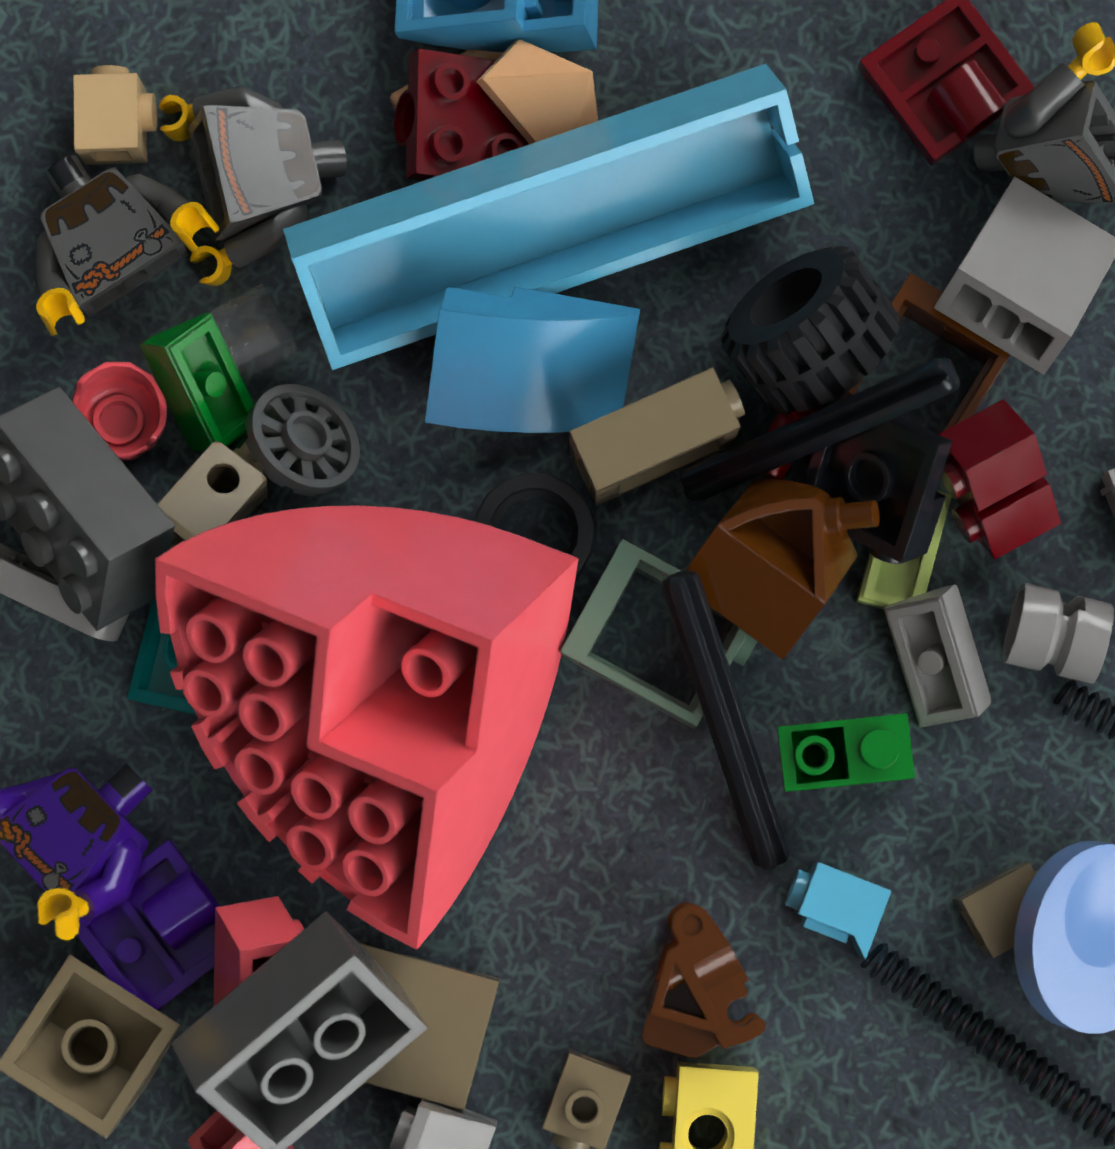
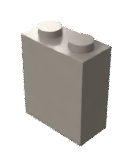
[934,176,1115,375]

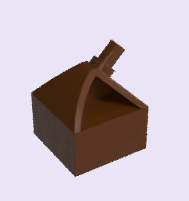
[686,479,880,660]

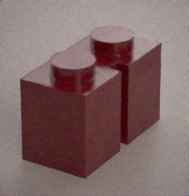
[938,399,1061,560]

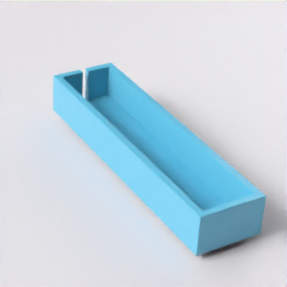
[283,64,814,370]

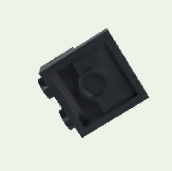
[803,391,953,564]

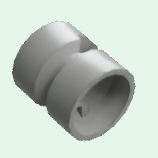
[1002,582,1114,684]

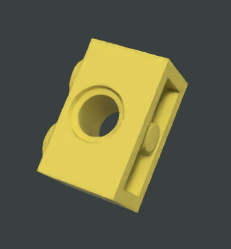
[659,1061,759,1149]

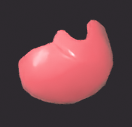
[72,362,167,461]

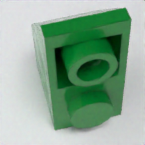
[777,713,915,792]

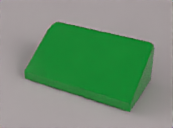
[140,312,254,452]

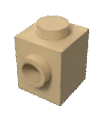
[73,65,158,165]

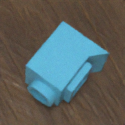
[785,862,891,960]

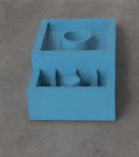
[395,0,598,52]
[425,286,640,433]

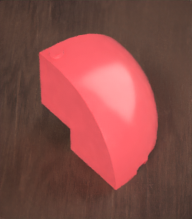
[155,506,579,950]

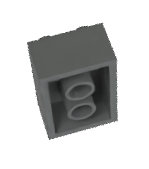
[0,386,175,631]
[171,911,428,1149]

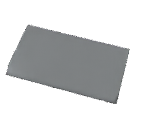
[883,584,991,728]

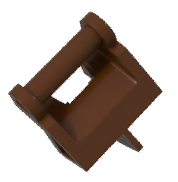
[642,902,766,1059]

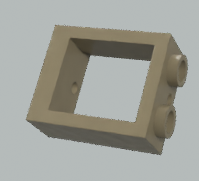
[569,368,745,507]

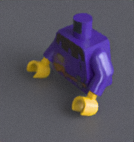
[0,763,153,940]

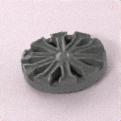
[245,384,360,497]

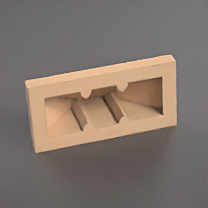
[476,39,598,144]

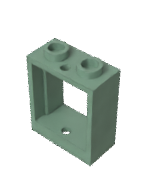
[560,539,757,729]

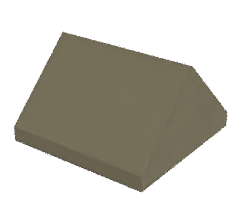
[0,955,181,1139]

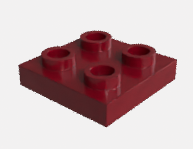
[857,0,1035,166]
[393,48,529,181]

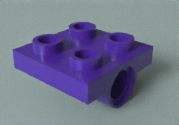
[77,840,221,1011]

